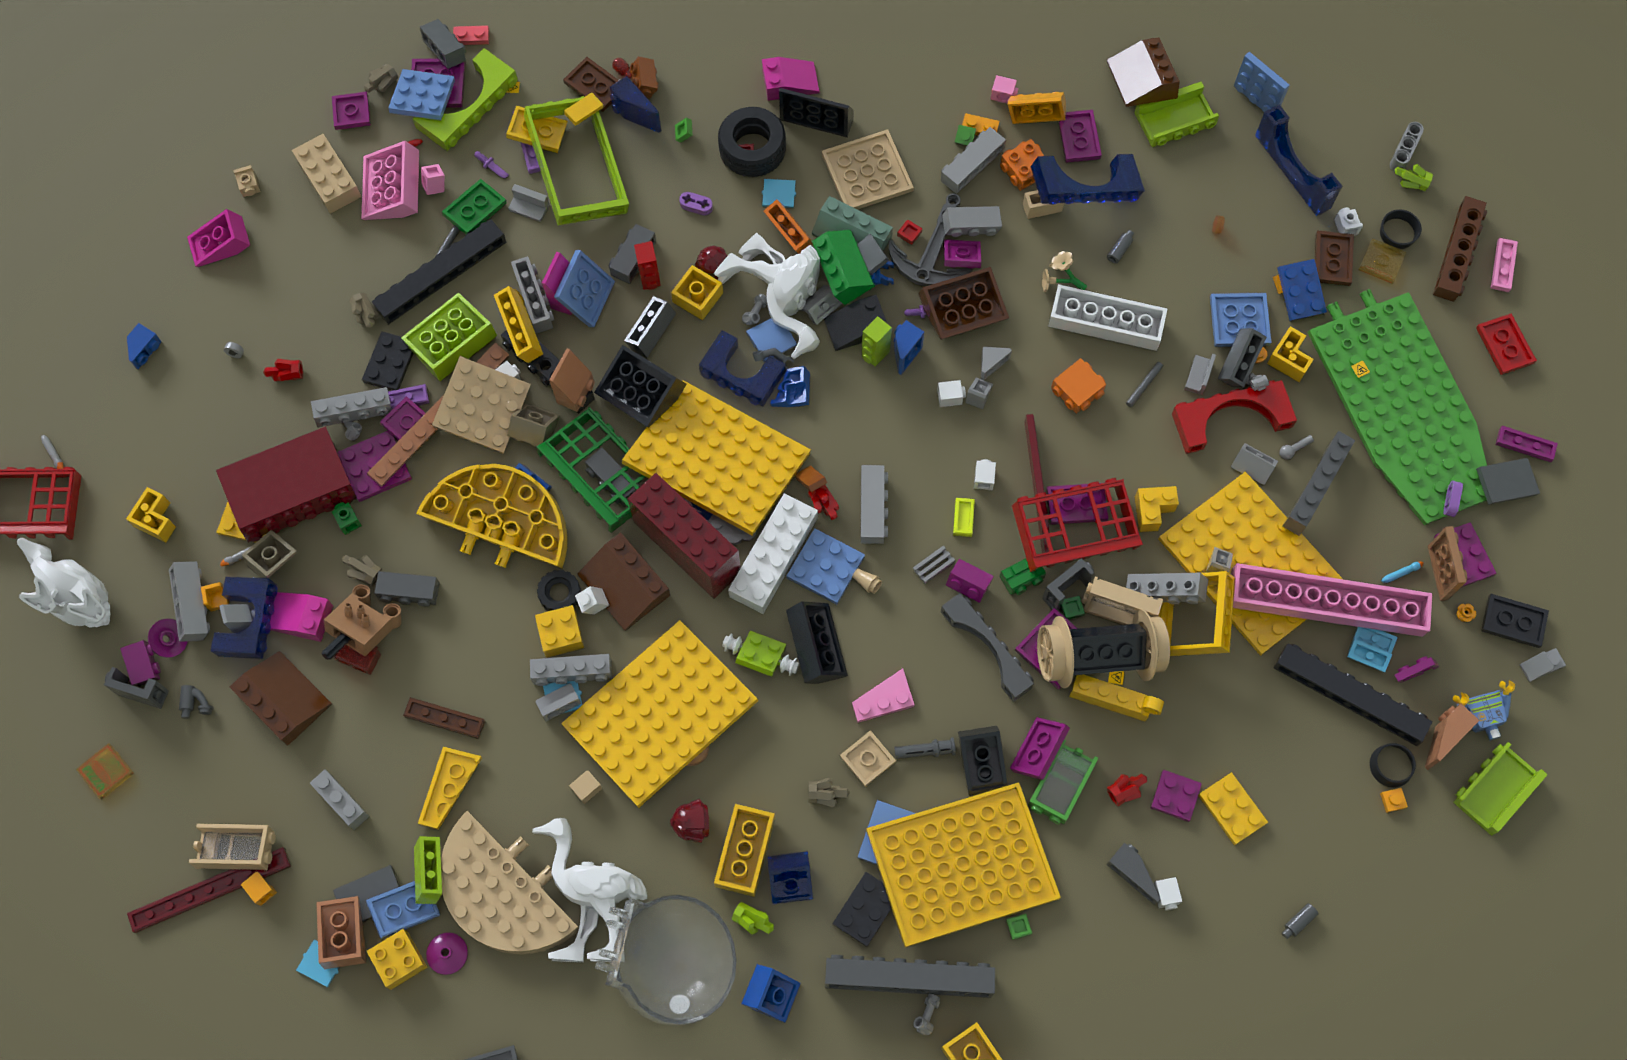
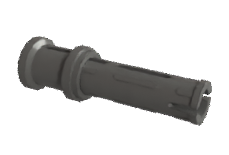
[894,737,956,759]

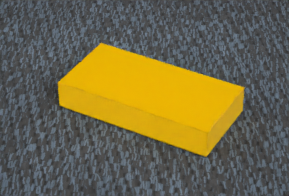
[564,93,603,126]

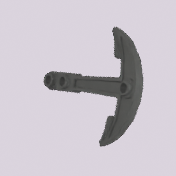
[889,193,973,287]

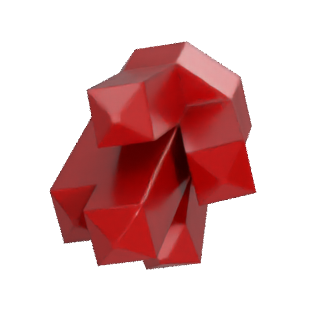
[263,359,303,381]
[808,485,839,520]
[1107,774,1147,806]

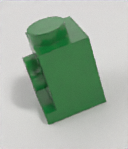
[331,502,362,535]

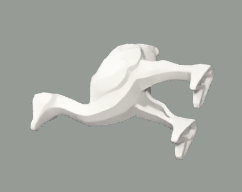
[714,233,820,359]
[17,538,111,628]
[532,818,647,962]

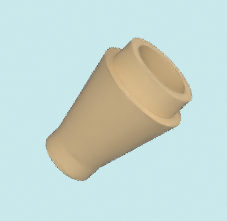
[852,568,882,594]

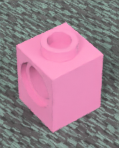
[990,75,1019,104]
[421,164,445,195]

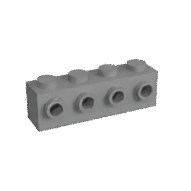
[941,127,1006,194]
[511,256,554,334]
[311,387,392,427]
[861,465,888,544]
[169,561,210,642]
[1126,573,1208,604]
[530,654,612,686]

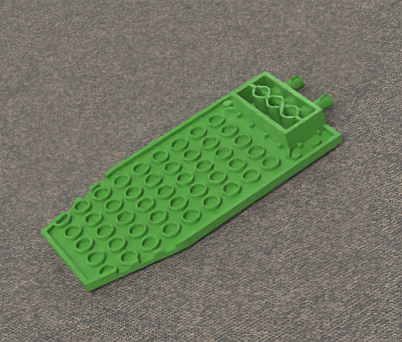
[1307,289,1487,525]

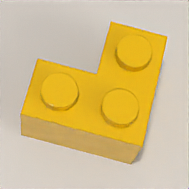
[1267,326,1314,383]
[1135,486,1179,532]
[126,487,176,543]

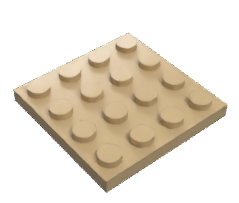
[822,129,914,210]
[432,356,531,454]

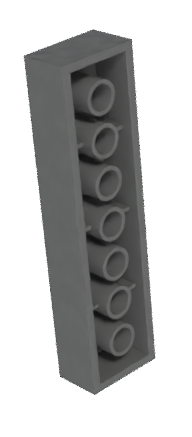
[825,955,995,998]

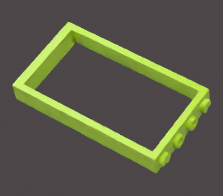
[524,96,629,226]

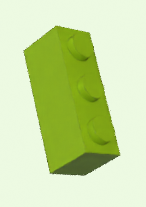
[862,316,892,367]
[414,836,442,904]

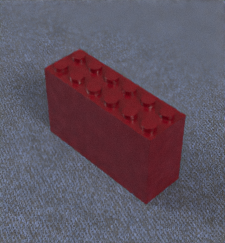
[216,426,357,543]
[627,473,741,599]

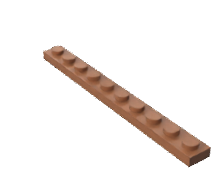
[367,343,509,487]

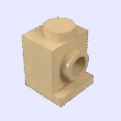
[233,165,261,197]

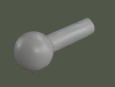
[1279,435,1314,460]

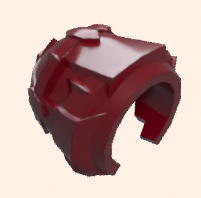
[695,245,727,280]
[670,799,709,843]

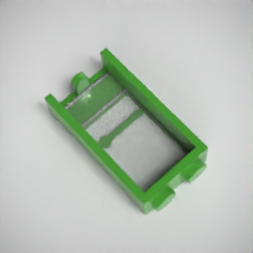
[1028,740,1098,824]

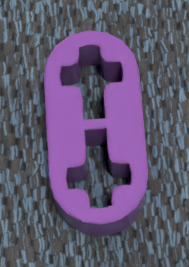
[679,192,713,215]
[1443,480,1463,517]

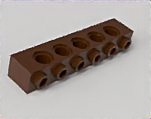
[1433,196,1487,302]

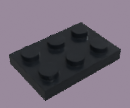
[362,332,414,391]
[1481,594,1549,648]
[832,872,892,947]

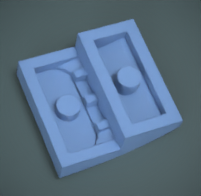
[746,318,797,362]

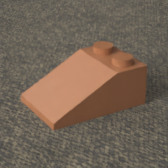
[549,348,595,412]
[1425,704,1480,770]
[317,896,366,970]

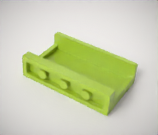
[1135,81,1219,147]
[1453,742,1548,836]

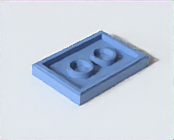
[857,800,915,865]
[366,881,440,939]

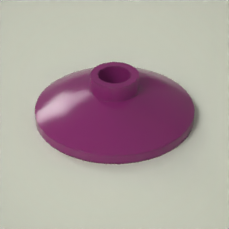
[148,619,188,658]
[426,933,468,975]

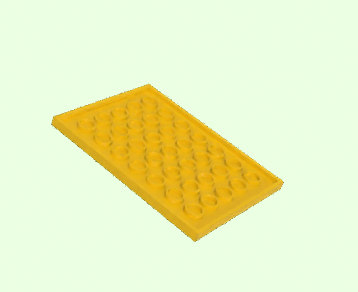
[622,380,811,536]
[1158,471,1342,656]
[561,620,758,808]
[866,782,1061,948]

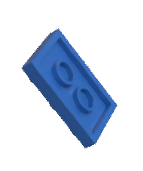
[1277,259,1327,321]

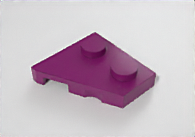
[1395,656,1439,683]

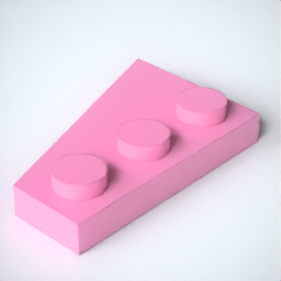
[852,668,914,723]

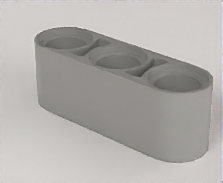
[1390,122,1424,172]

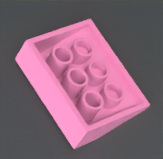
[361,141,419,220]

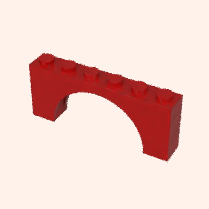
[1172,380,1297,454]

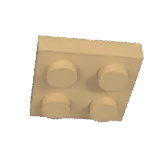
[840,730,896,787]

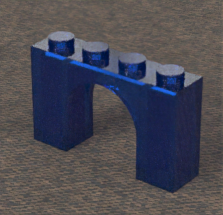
[699,330,786,407]
[211,577,278,659]

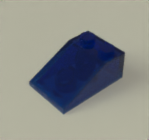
[610,76,662,133]

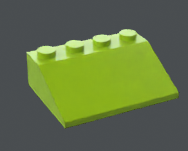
[401,292,497,381]

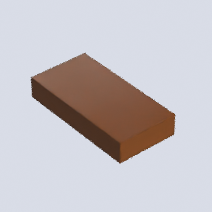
[795,465,827,492]

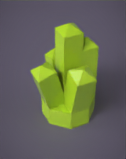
[1394,164,1433,191]
[732,902,774,935]

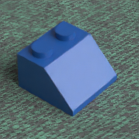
[893,320,924,375]
[741,964,801,1023]

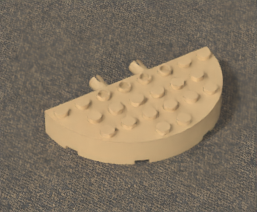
[441,811,579,955]

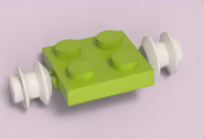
[722,631,800,677]

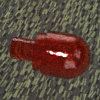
[612,58,632,79]

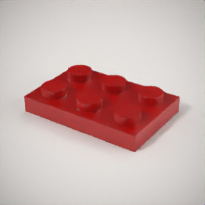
[1476,313,1537,375]

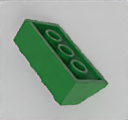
[812,230,875,305]

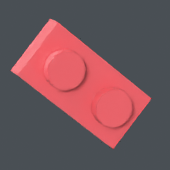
[453,26,489,45]

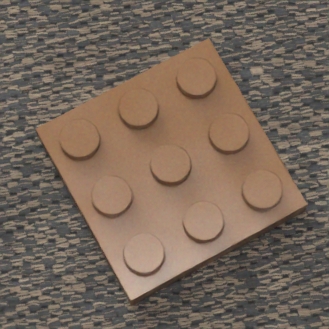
[1428,526,1467,601]

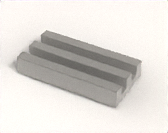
[913,545,955,584]

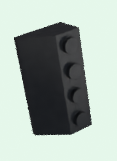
[786,601,848,684]

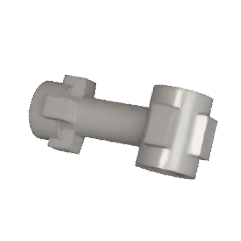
[742,294,767,325]
[1246,373,1269,391]
[344,421,362,441]
[913,994,940,1035]

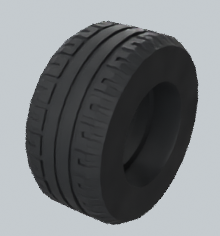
[718,107,786,177]

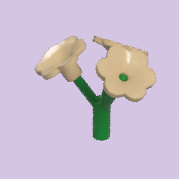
[1042,251,1087,292]

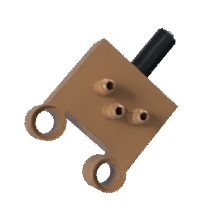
[322,584,402,660]

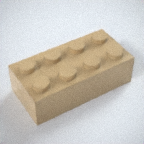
[292,134,362,214]

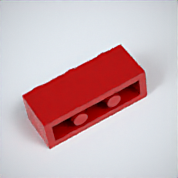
[634,241,661,290]

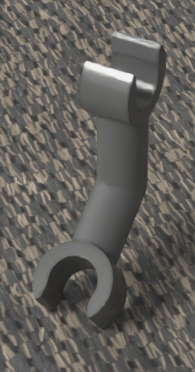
[752,348,795,369]

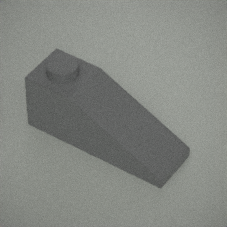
[1106,843,1160,905]

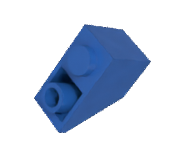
[127,323,162,369]

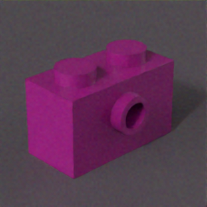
[946,559,994,603]
[120,640,161,687]

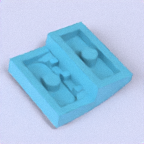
[1347,627,1398,673]

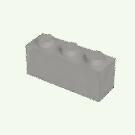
[942,206,1002,237]
[310,769,369,830]

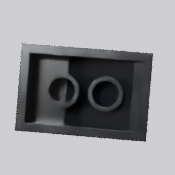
[824,295,887,351]
[958,726,1008,795]

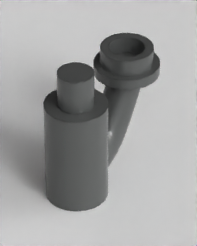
[179,685,214,719]

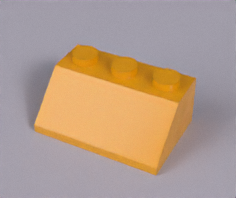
[1007,92,1066,124]

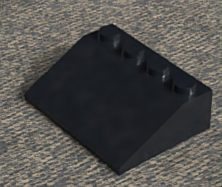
[779,88,854,138]
[594,345,687,427]

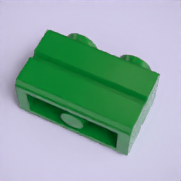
[1000,558,1046,595]

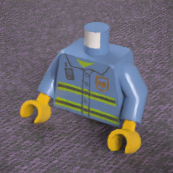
[1453,680,1515,740]

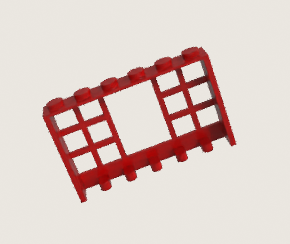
[0,467,81,540]
[1012,478,1143,572]

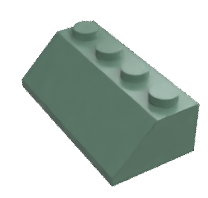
[812,196,893,251]

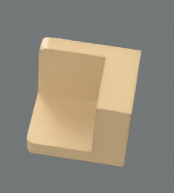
[569,770,602,804]

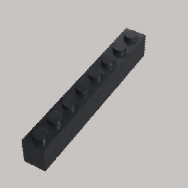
[372,219,507,325]
[1273,643,1433,746]

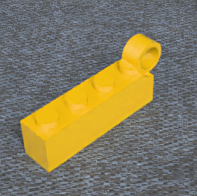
[494,286,543,363]
[1069,674,1164,722]

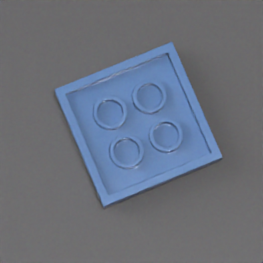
[1234,52,1290,118]
[388,69,455,120]
[554,250,615,327]
[1210,293,1271,347]
[786,528,865,605]

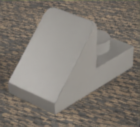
[1520,648,1566,682]

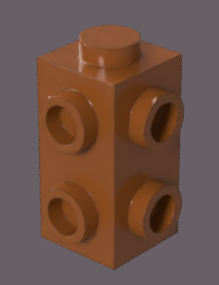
[630,56,658,99]

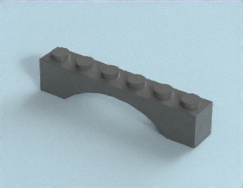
[1283,431,1355,536]
[941,593,1034,702]

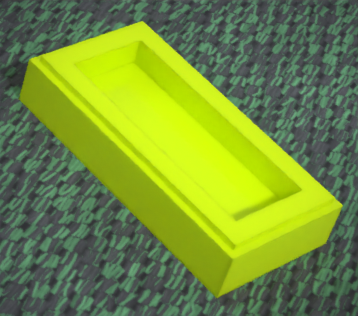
[953,498,975,537]

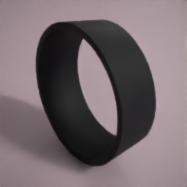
[1380,209,1422,249]
[1370,743,1416,788]

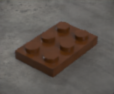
[563,57,626,112]
[1315,230,1354,286]

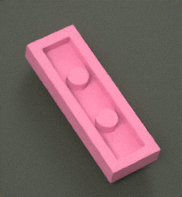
[1491,238,1518,292]

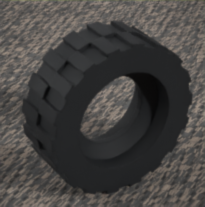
[537,569,581,611]

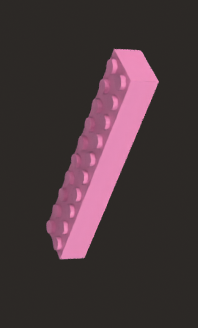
[1231,563,1432,637]

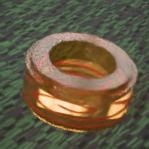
[1212,215,1225,234]

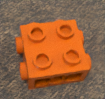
[1000,139,1052,191]
[1051,358,1106,414]

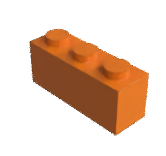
[764,199,813,254]

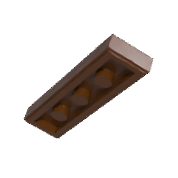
[403,697,485,739]

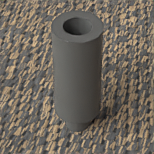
[1107,230,1134,264]
[1282,903,1319,939]

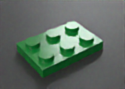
[442,179,507,234]

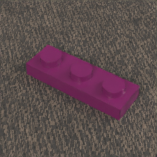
[1495,426,1558,462]

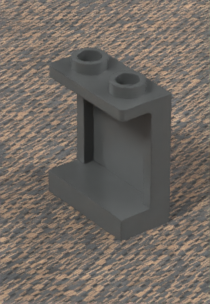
[1042,558,1094,611]
[104,667,169,709]

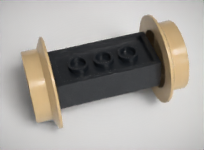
[1037,610,1170,688]

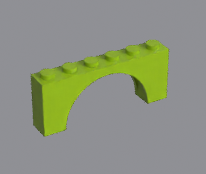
[413,48,518,151]

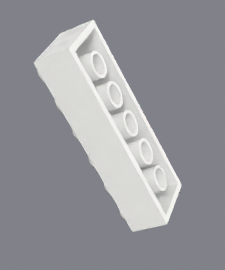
[1048,284,1167,351]
[728,494,818,614]

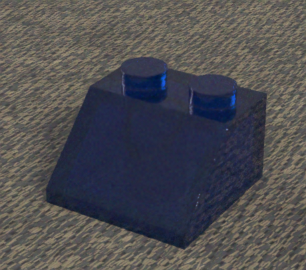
[767,851,813,904]

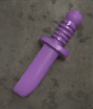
[474,151,509,178]
[904,305,927,319]

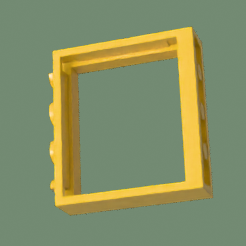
[1158,571,1235,656]

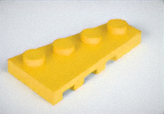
[418,747,482,830]

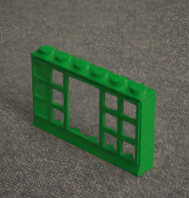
[537,407,649,533]

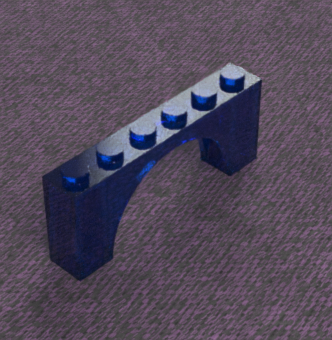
[1255,104,1343,216]
[1030,154,1145,205]

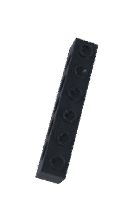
[501,330,595,414]

